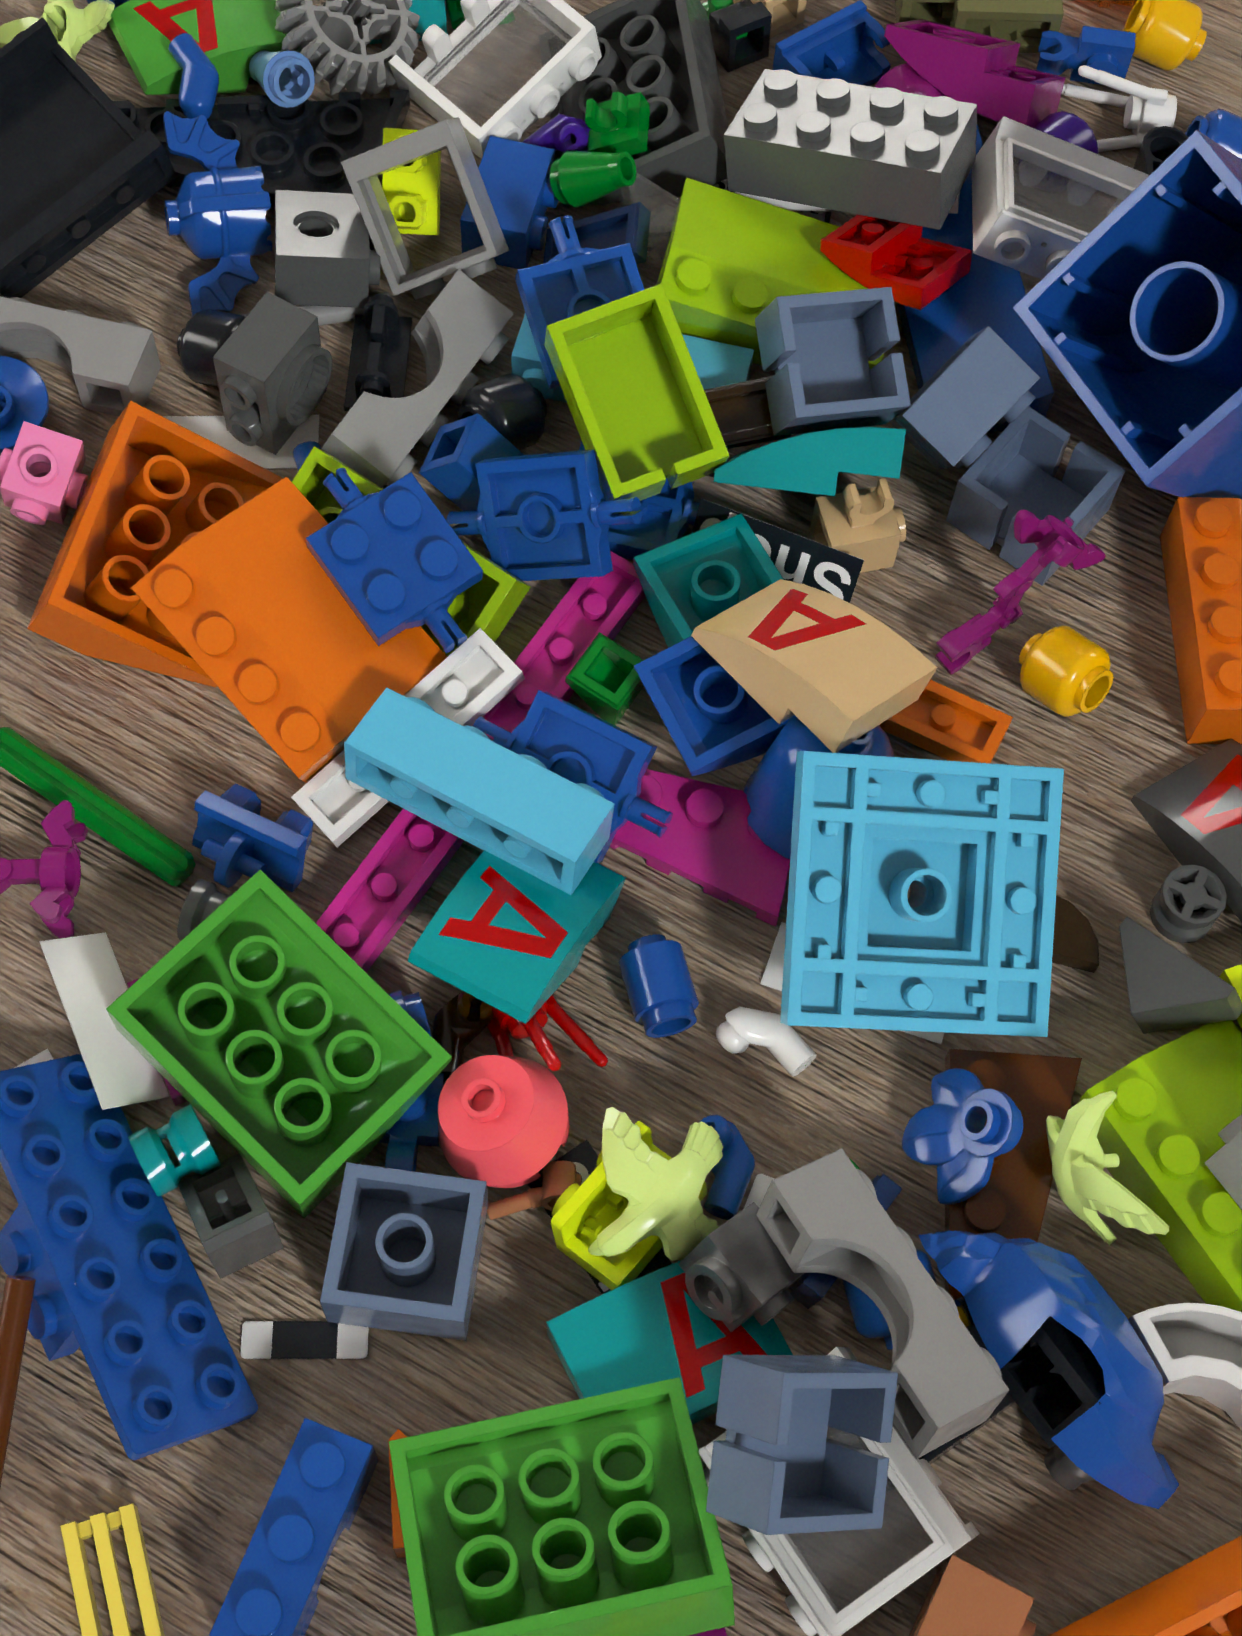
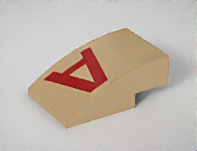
[691,579,938,753]

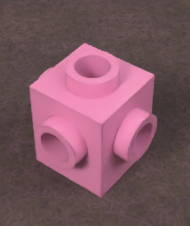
[0,421,88,525]

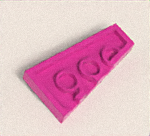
[610,769,790,927]

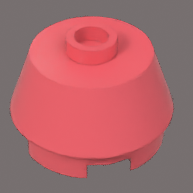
[438,1055,570,1189]

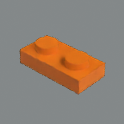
[879,679,1013,764]

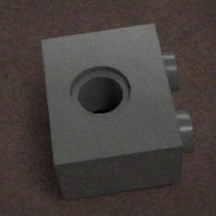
[275,190,380,308]
[213,292,332,455]

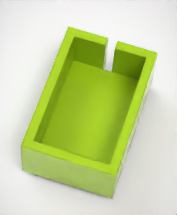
[544,283,730,501]

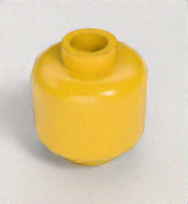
[1123,0,1207,71]
[1019,625,1114,717]

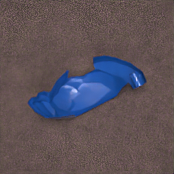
[918,1230,1179,1509]

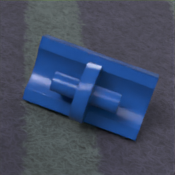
[192,783,313,892]

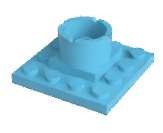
[780,751,1064,1037]

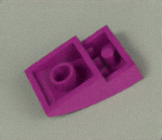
[884,19,1066,128]

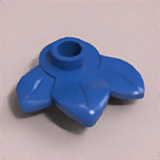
[902,1068,1023,1205]

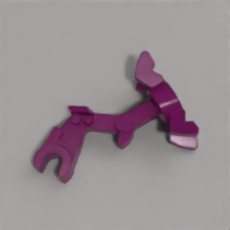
[935,509,1106,675]
[0,800,88,939]

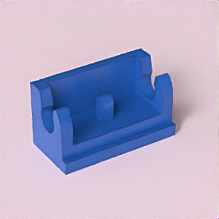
[772,0,891,86]

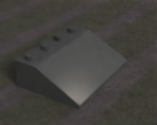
[539,0,729,207]

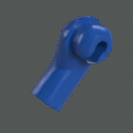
[168,33,219,119]
[699,1115,755,1220]

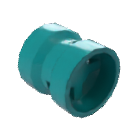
[128,1104,221,1197]

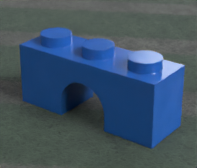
[209,1418,379,1636]

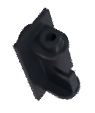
[344,294,412,411]

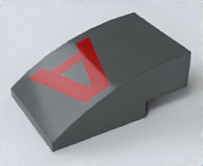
[1131,739,1242,922]

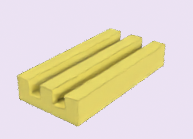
[60,1503,165,1636]

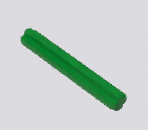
[0,727,196,886]

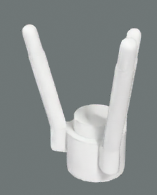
[1062,65,1177,152]

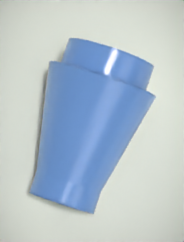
[249,50,315,108]

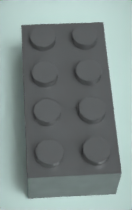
[724,69,977,230]

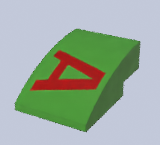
[108,0,286,95]

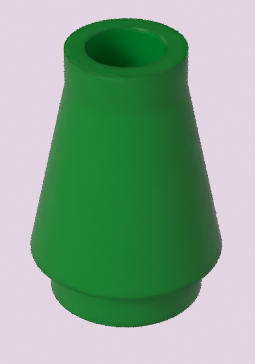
[550,150,637,208]

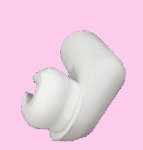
[716,1007,817,1077]

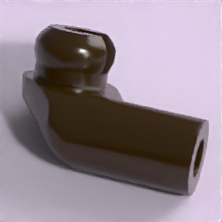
[432,991,493,1082]

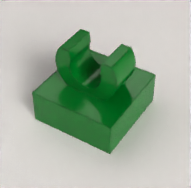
[585,91,650,155]

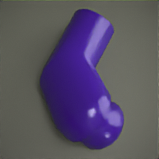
[521,114,591,153]

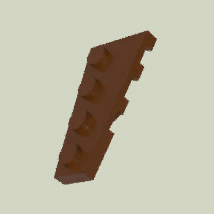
[945,1049,1082,1301]

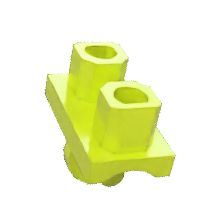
[382,128,441,236]

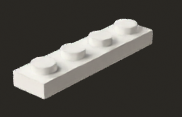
[291,628,525,848]

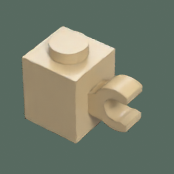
[810,478,906,573]

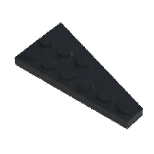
[113,90,410,208]

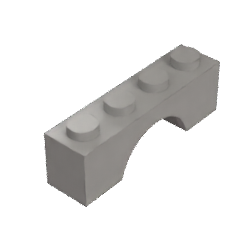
[321,269,514,488]
[0,296,161,416]
[756,1148,1009,1459]

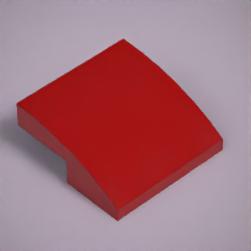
[820,215,973,310]

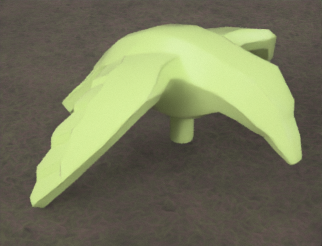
[0,0,115,62]
[1046,1091,1169,1245]
[588,1107,724,1261]

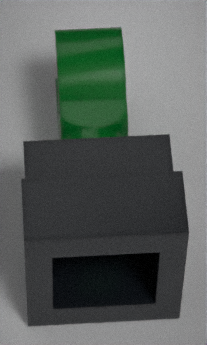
[702,0,772,72]

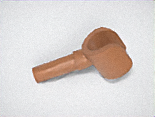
[487,1161,581,1220]

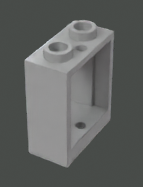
[341,117,509,300]

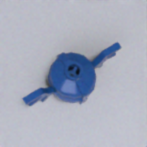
[163,111,273,317]

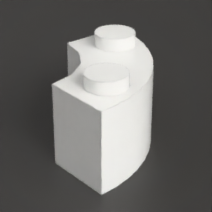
[1128,1303,1242,1431]

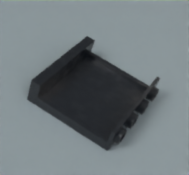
[0,17,177,298]

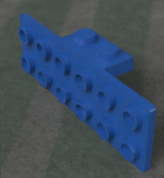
[0,1054,258,1460]

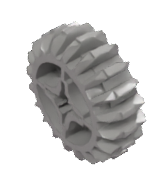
[274,0,421,97]

